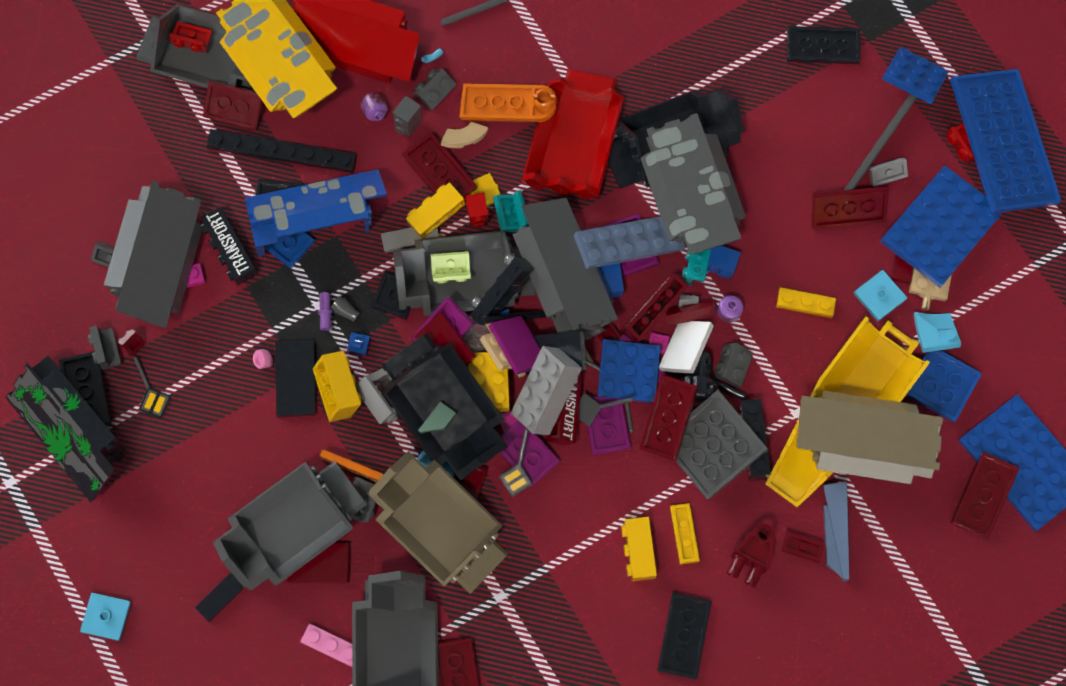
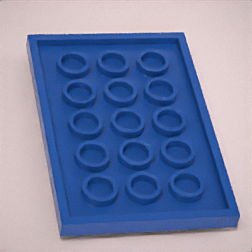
[880,165,1003,288]
[958,394,1066,532]

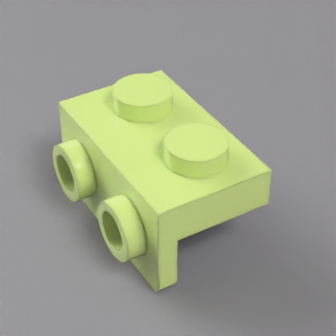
[430,251,471,283]

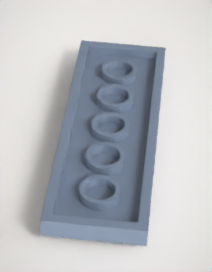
[573,217,686,269]

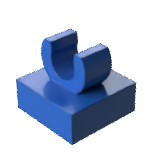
[347,332,370,356]

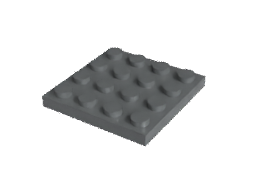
[676,390,769,500]

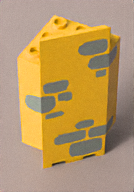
[216,0,337,118]

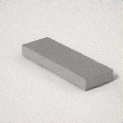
[381,228,439,253]

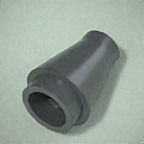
[331,296,360,322]

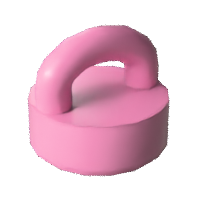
[253,349,273,369]

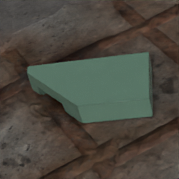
[418,402,456,433]

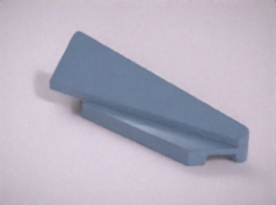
[823,482,849,582]

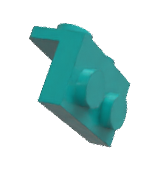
[493,190,529,232]
[682,249,711,286]

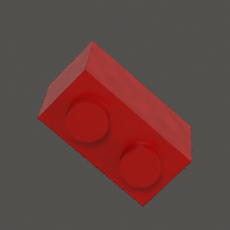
[465,193,489,228]

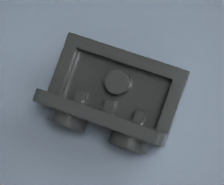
[412,68,457,110]
[88,326,121,370]
[713,343,753,388]
[351,477,376,523]

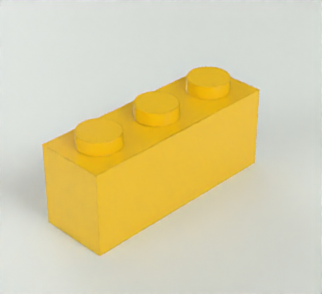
[406,182,466,239]
[621,517,657,581]

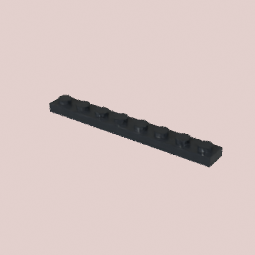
[206,129,356,173]

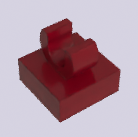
[118,329,146,356]

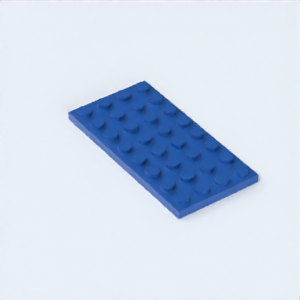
[950,69,1062,214]

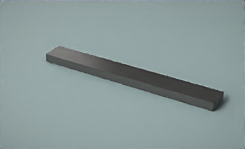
[843,94,917,191]

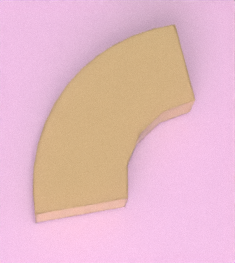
[441,122,488,148]

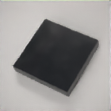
[371,272,411,320]

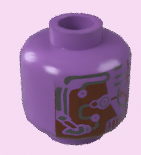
[361,93,388,121]
[717,295,743,323]

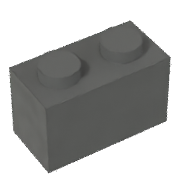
[393,96,422,137]

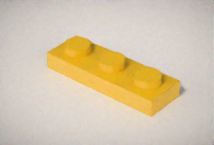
[776,287,836,318]

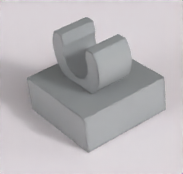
[678,293,699,307]

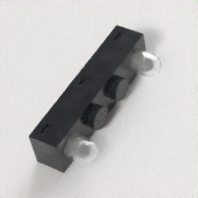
[470,254,534,326]

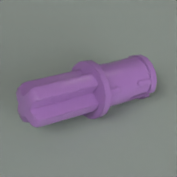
[318,292,333,331]

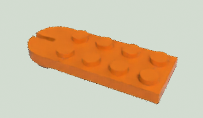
[460,84,557,122]

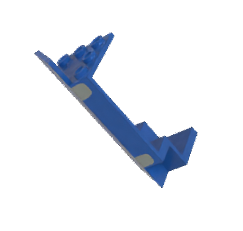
[245,169,387,256]

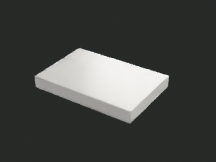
[658,321,713,373]

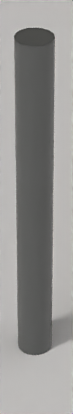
[440,0,509,27]

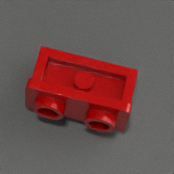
[169,21,213,53]
[946,124,975,164]

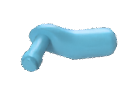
[421,48,444,63]

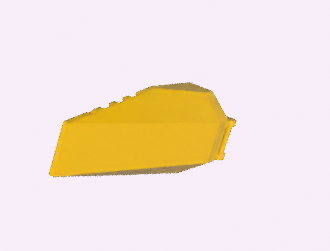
[766,317,930,507]

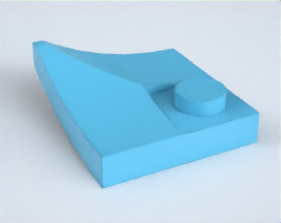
[914,312,961,353]

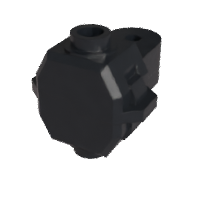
[680,352,718,403]

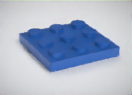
[882,47,949,104]
[597,339,660,403]
[905,350,982,423]

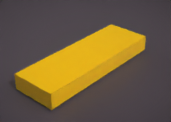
[670,503,700,565]

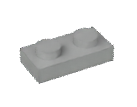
[869,157,908,187]

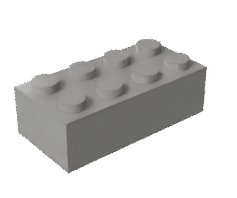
[511,346,582,435]

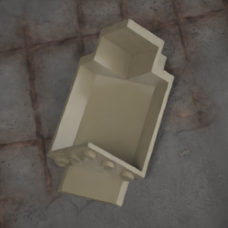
[797,390,943,484]
[368,451,509,594]

